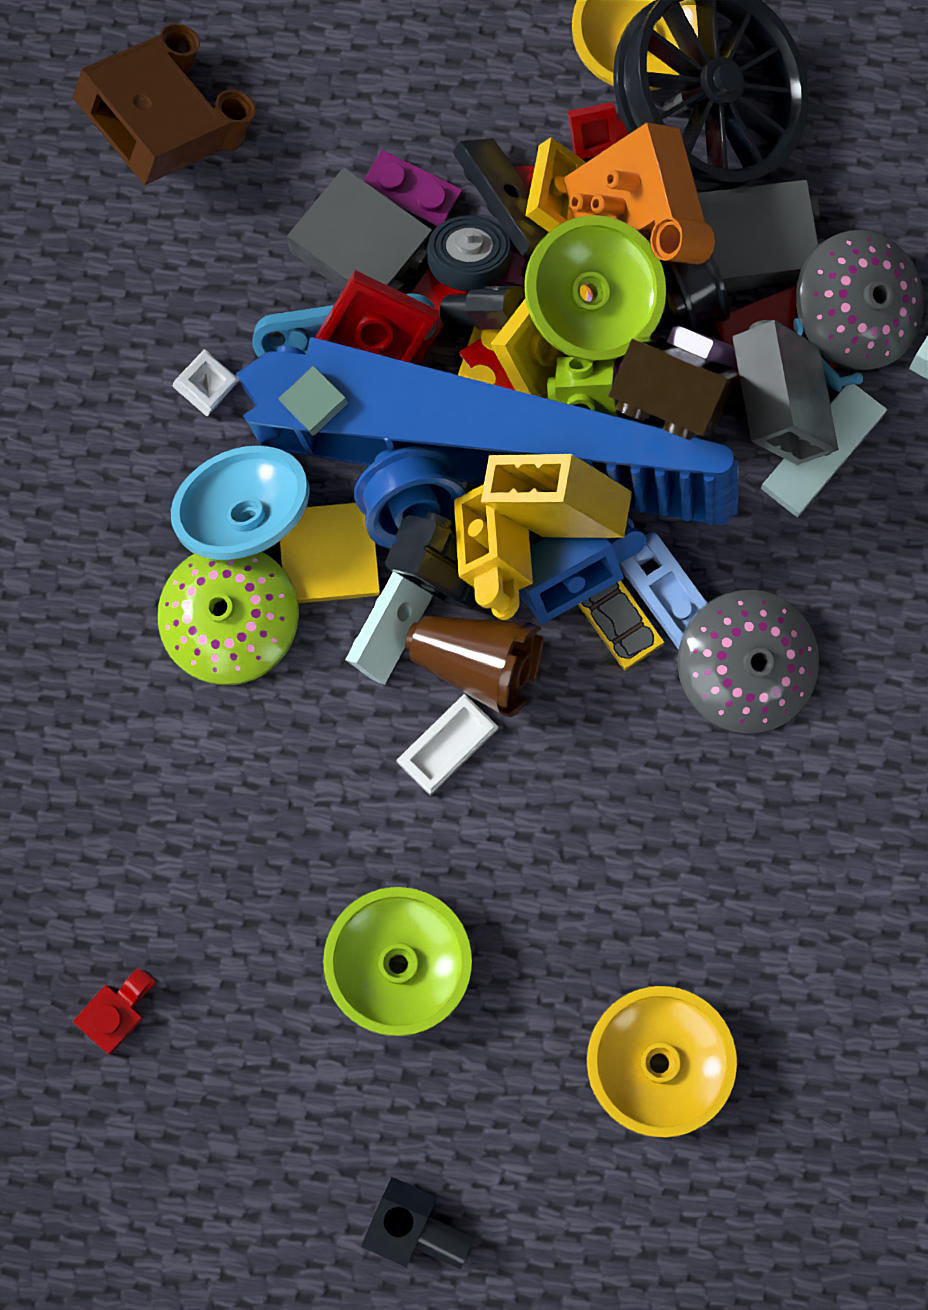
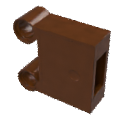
[72,23,256,186]

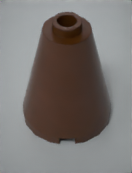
[405,616,544,718]

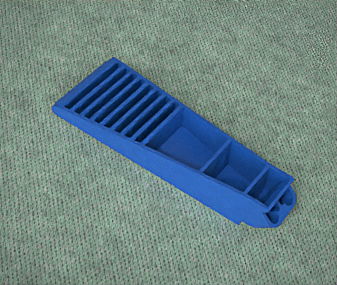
[236,337,739,525]

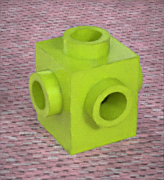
[547,356,618,417]

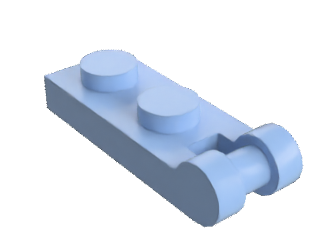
[619,531,707,650]

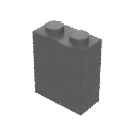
[287,167,432,293]
[697,180,825,292]
[732,320,839,465]

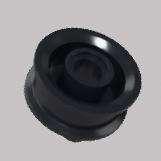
[660,254,730,332]

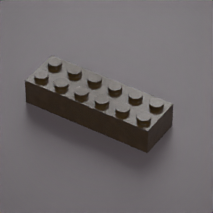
[608,335,740,441]

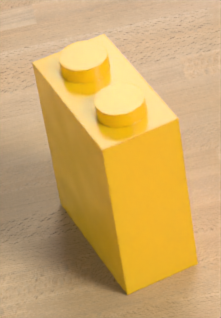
[481,454,632,538]

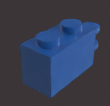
[519,517,646,624]

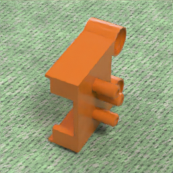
[563,123,715,297]

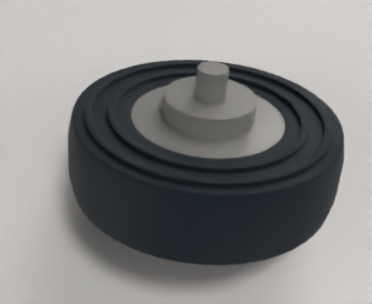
[427,215,511,291]

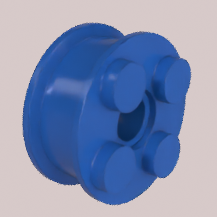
[354,446,466,548]

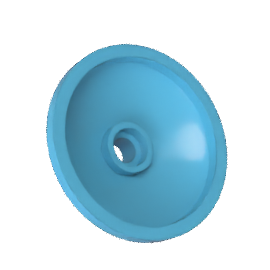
[171,446,309,560]

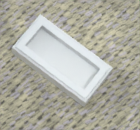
[396,694,498,796]

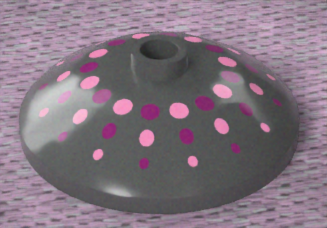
[796,230,924,371]
[678,590,819,734]

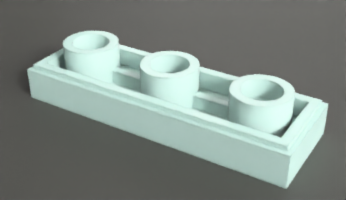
[761,384,887,518]
[345,572,433,685]

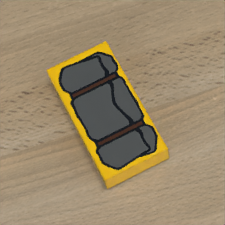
[578,580,664,671]

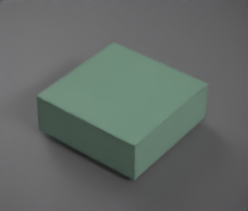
[278,366,348,436]

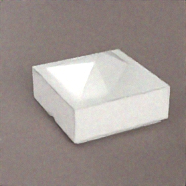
[172,349,239,416]

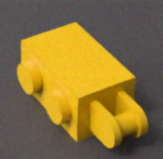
[454,484,533,620]

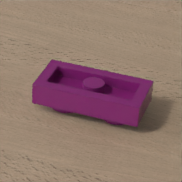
[364,149,462,230]

